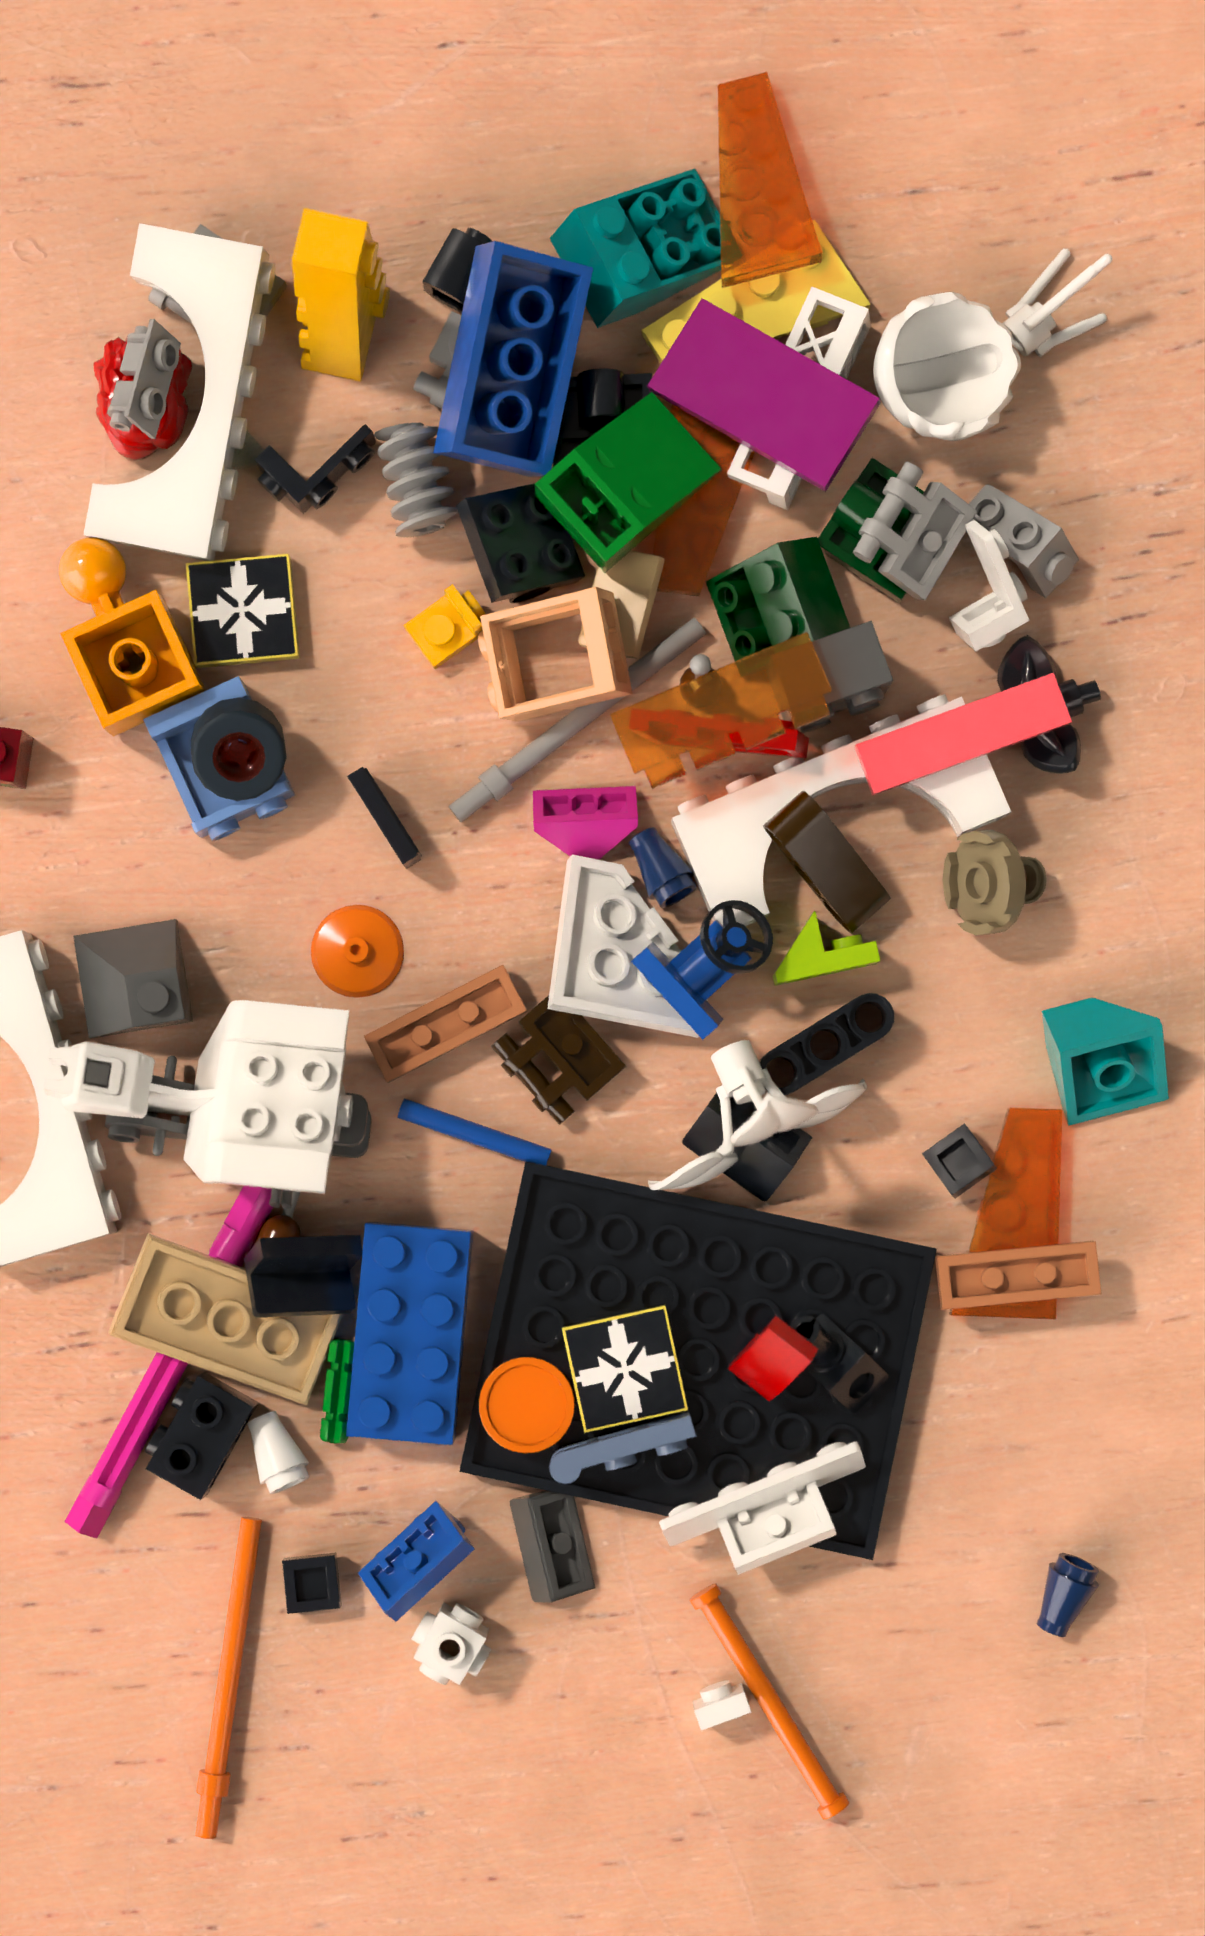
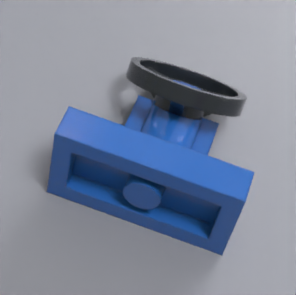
[631,900,773,1040]

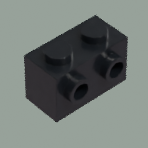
[145,1372,259,1500]

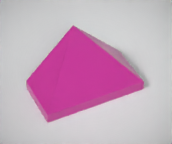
[533,786,638,860]

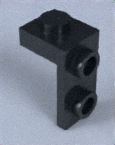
[255,424,376,514]

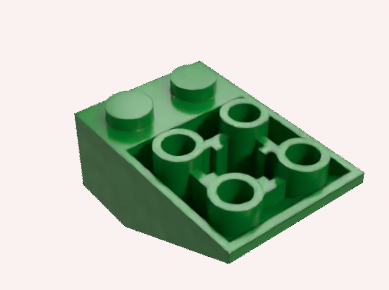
[535,392,721,573]

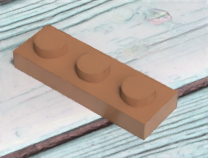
[363,965,527,1083]
[935,1241,1101,1310]

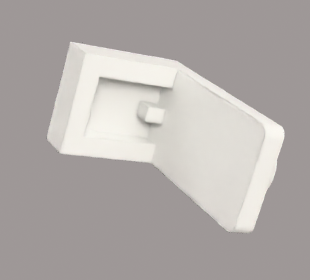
[949,520,1030,651]

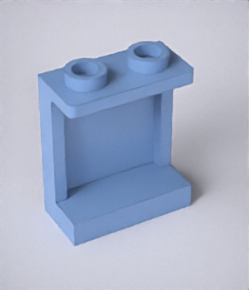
[143,676,295,841]

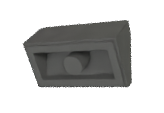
[510,1490,595,1603]

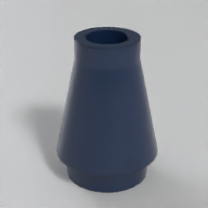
[629,827,696,908]
[1036,1553,1099,1637]

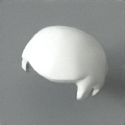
[873,292,1021,441]

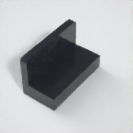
[682,1085,812,1202]
[244,1235,363,1318]

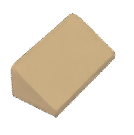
[578,551,665,659]

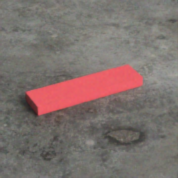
[855,673,1072,796]

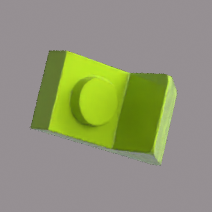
[773,911,880,986]

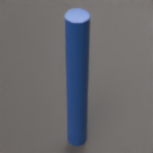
[397,1098,552,1165]

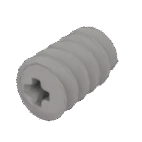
[374,423,458,538]

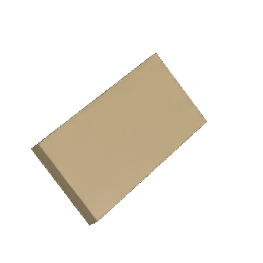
[108,1233,343,1405]

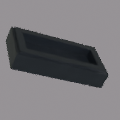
[347,767,422,869]

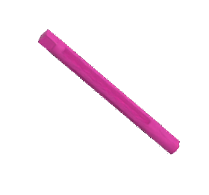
[64,1185,283,1538]

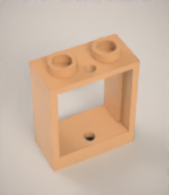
[478,587,633,722]

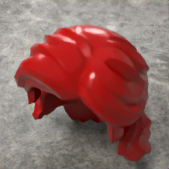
[93,336,192,460]

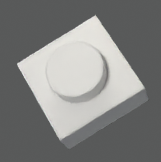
[693,1680,751,1731]

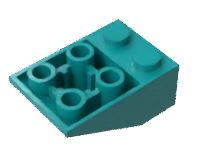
[549,168,743,328]

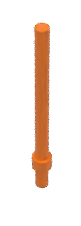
[195,1517,262,1839]

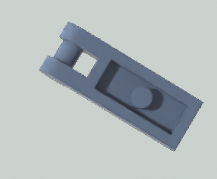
[549,1411,696,1484]

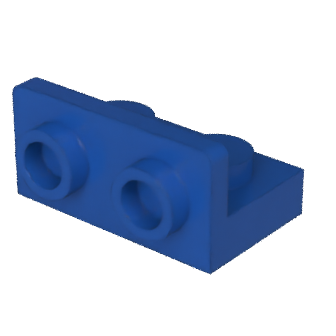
[358,1501,475,1622]

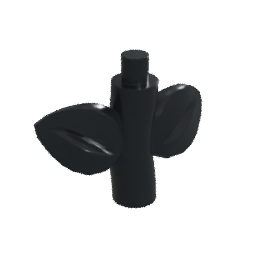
[997,635,1101,774]

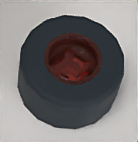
[191,697,287,801]

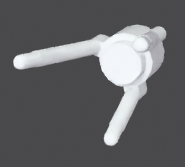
[1002,248,1112,357]

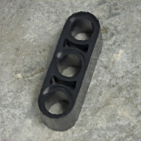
[759,993,894,1095]

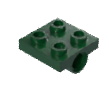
[818,458,924,603]

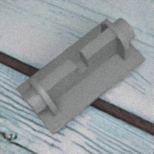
[107,319,181,439]

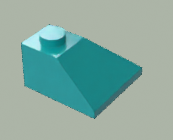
[1042,997,1169,1126]

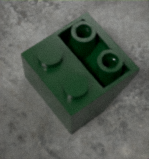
[705,536,851,677]

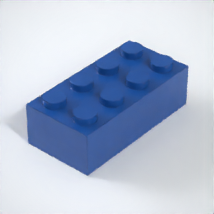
[433,241,593,477]
[346,1222,474,1445]

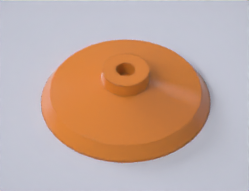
[311,905,404,998]
[479,1357,574,1453]

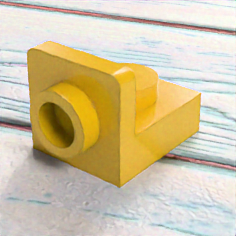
[404,584,486,669]

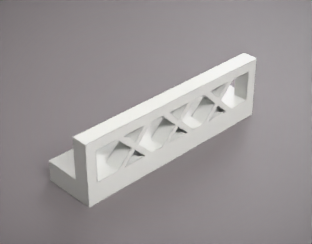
[727,287,871,510]

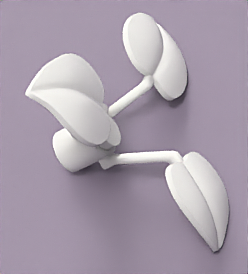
[648,1040,867,1190]

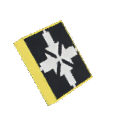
[186,554,300,668]
[562,1305,688,1433]

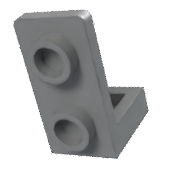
[966,484,1079,598]

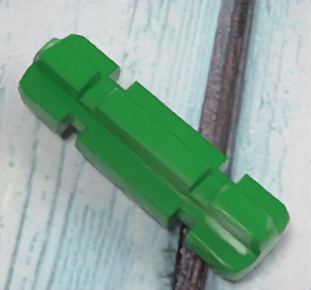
[320,1339,354,1443]

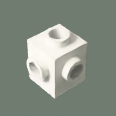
[411,1602,491,1685]

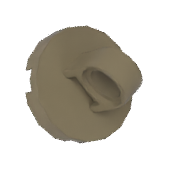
[942,830,1047,936]

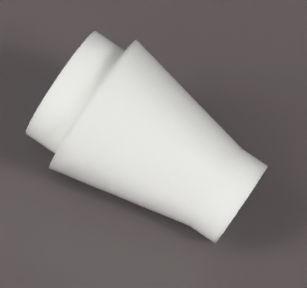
[247,1411,309,1494]

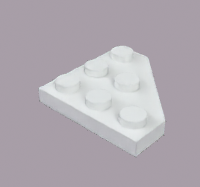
[547,854,708,1038]

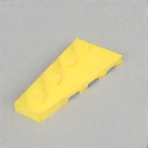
[642,219,871,363]

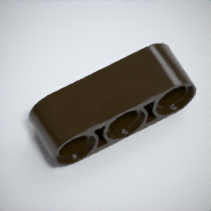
[763,790,891,934]

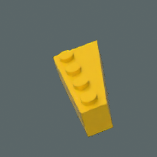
[292,208,390,382]

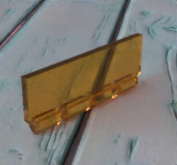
[610,632,832,789]

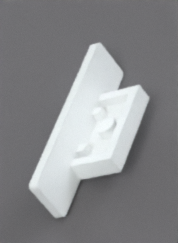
[659,1442,866,1575]

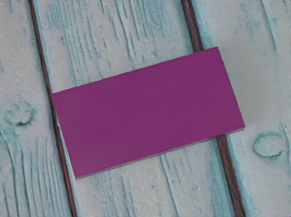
[647,298,881,492]

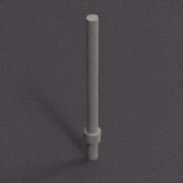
[448,618,706,822]

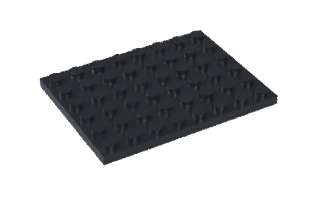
[459,1161,937,1560]

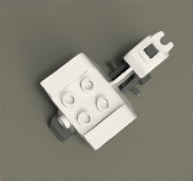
[43,1000,372,1209]

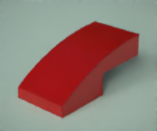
[728,1316,819,1401]

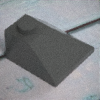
[73,919,193,1039]

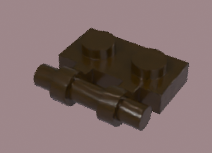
[491,995,626,1125]

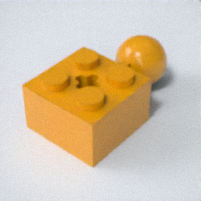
[59,537,206,737]

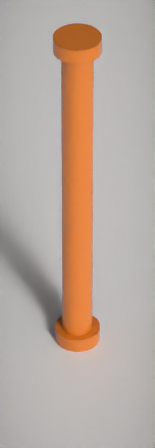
[689,1583,850,1820]

